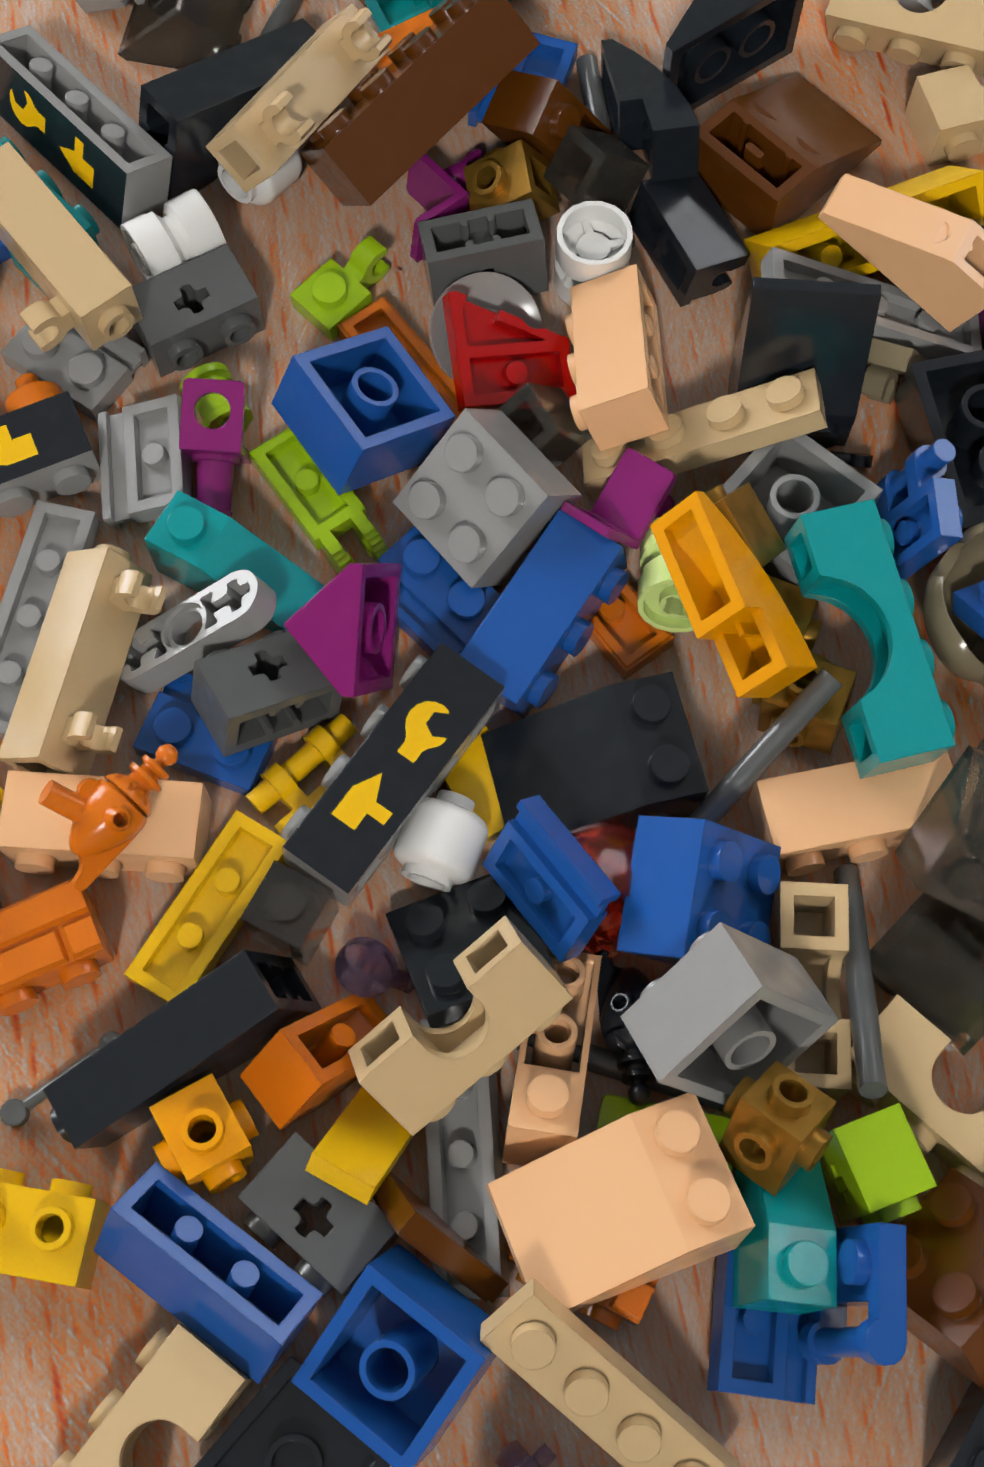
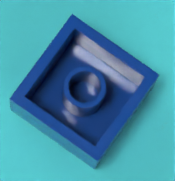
[271,326,456,495]
[616,815,781,965]
[291,1243,496,1467]

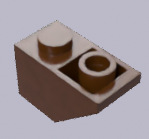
[481,70,615,187]

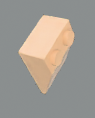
[486,1093,755,1312]

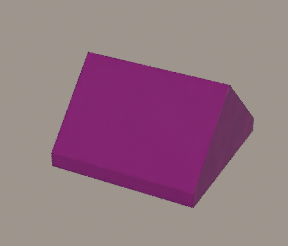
[283,563,401,697]

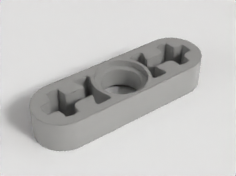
[120,570,277,694]

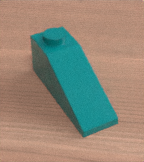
[144,490,324,632]
[733,1160,837,1315]

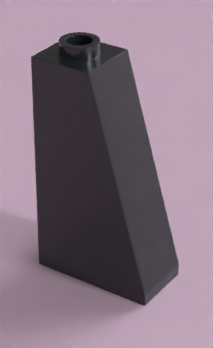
[139,18,316,201]
[43,949,322,1149]

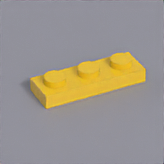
[124,810,286,1003]

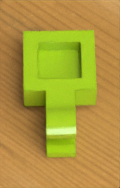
[290,236,390,342]

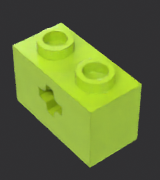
[820,1103,937,1224]

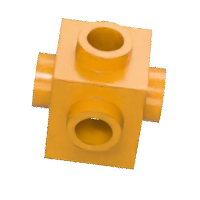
[149,1073,259,1195]

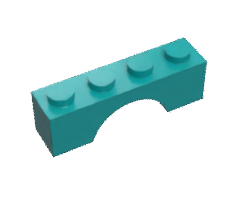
[784,499,956,779]

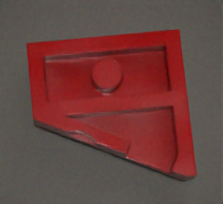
[442,291,577,412]

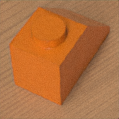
[239,988,387,1130]

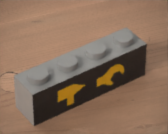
[0,25,173,228]
[0,391,101,518]
[281,643,505,908]

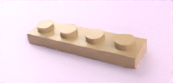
[582,368,828,500]
[480,1278,740,1467]

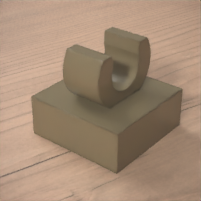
[861,338,927,404]

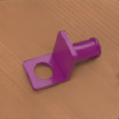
[406,149,484,262]
[179,378,252,518]
[560,448,677,550]

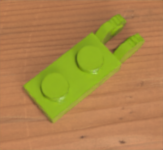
[249,428,389,574]

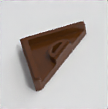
[373,1171,509,1303]

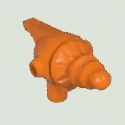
[38,744,178,891]

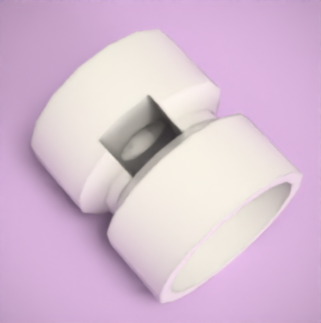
[120,188,227,280]
[554,201,633,307]

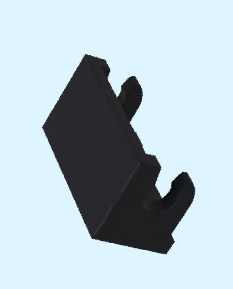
[629,173,750,307]

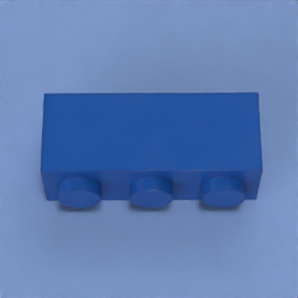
[460,509,629,718]
[94,1162,323,1384]

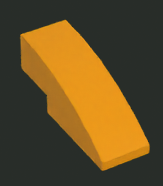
[650,491,817,698]

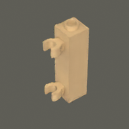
[205,3,392,193]
[0,142,143,352]
[0,544,168,775]

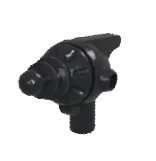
[595,949,656,1106]

